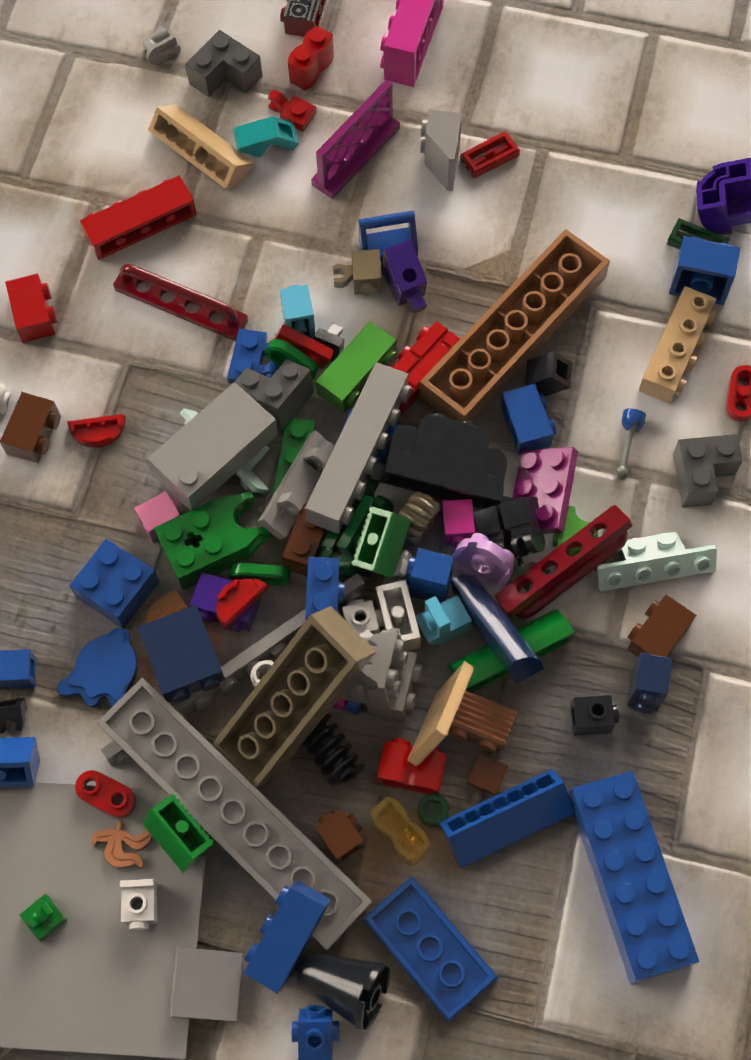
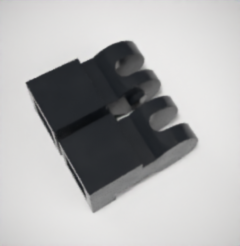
[473,497,545,559]

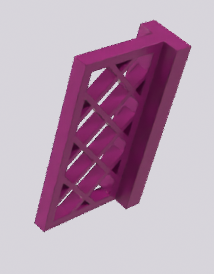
[311,80,400,199]

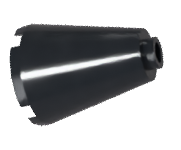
[294,952,390,1030]

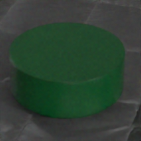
[417,794,449,827]

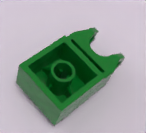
[154,492,272,590]

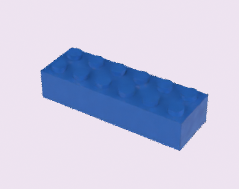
[568,770,700,985]

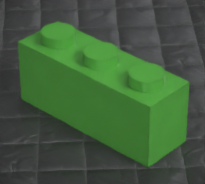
[316,321,398,413]

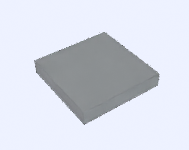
[169,947,243,1022]

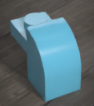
[415,595,472,645]

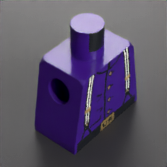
[381,240,427,313]

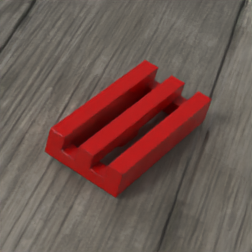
[460,131,520,179]

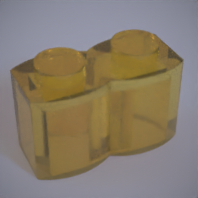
[370,796,430,867]

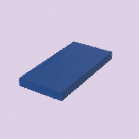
[363,876,498,1023]

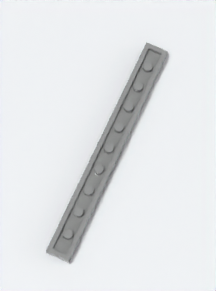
[101,573,365,767]

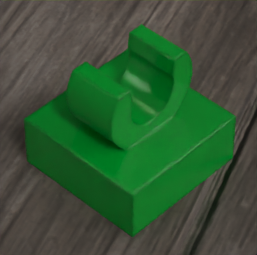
[19,893,67,942]

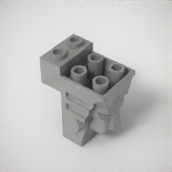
[339,628,423,721]

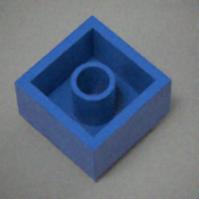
[669,236,741,305]
[69,538,160,629]

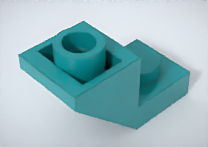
[233,116,299,157]

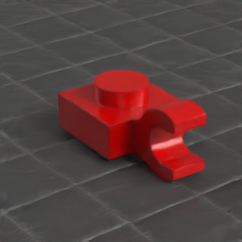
[268,89,316,132]

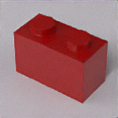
[5,273,58,343]

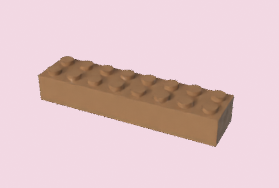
[419,229,610,422]

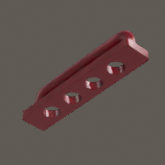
[113,264,248,341]
[495,505,633,619]

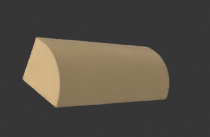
[148,105,254,189]

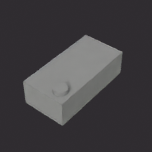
[147,382,278,510]

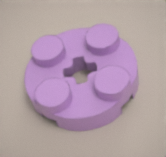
[453,533,515,587]

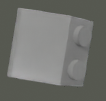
[420,109,462,191]

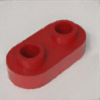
[726,365,751,422]
[75,770,136,818]

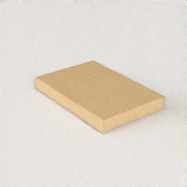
[407,661,474,766]

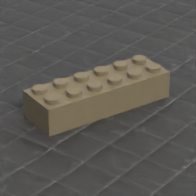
[212,606,376,789]

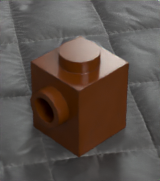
[315,809,364,864]

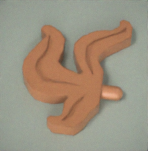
[91,821,153,869]

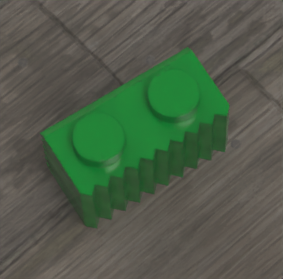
[351,507,411,578]
[142,794,213,873]

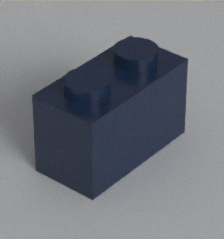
[627,653,672,713]

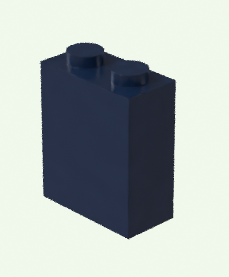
[137,605,225,703]

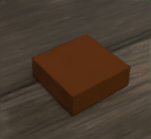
[467,754,508,796]

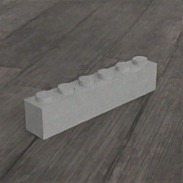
[305,362,412,534]

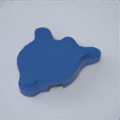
[57,628,138,707]

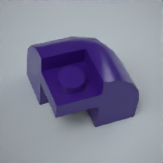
[696,158,751,234]

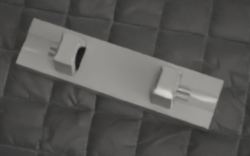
[258,430,335,540]

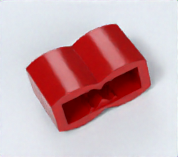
[288,26,334,90]
[377,738,447,794]

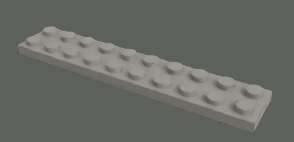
[97,677,372,950]

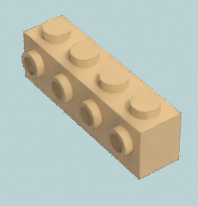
[638,286,718,404]

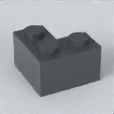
[185,30,263,97]
[234,359,314,431]
[673,434,743,507]

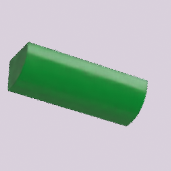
[447,609,575,693]

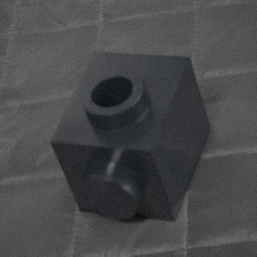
[525,351,572,396]
[570,695,619,736]

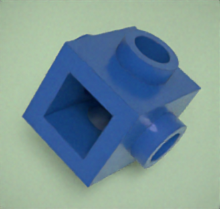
[291,1005,340,1060]

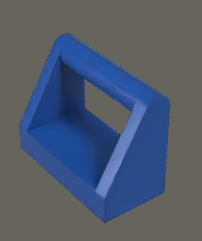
[358,210,418,262]

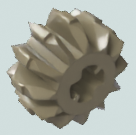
[399,491,441,544]

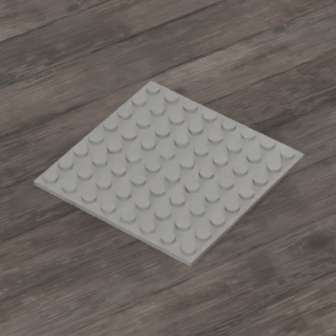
[0,782,209,1060]

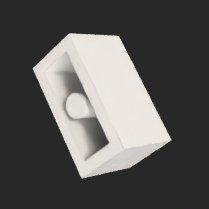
[376,580,421,651]

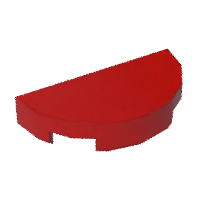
[67,414,126,448]
[216,578,269,630]

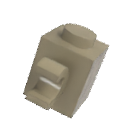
[333,249,382,296]

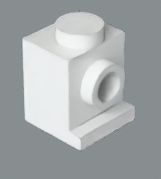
[120,879,158,930]

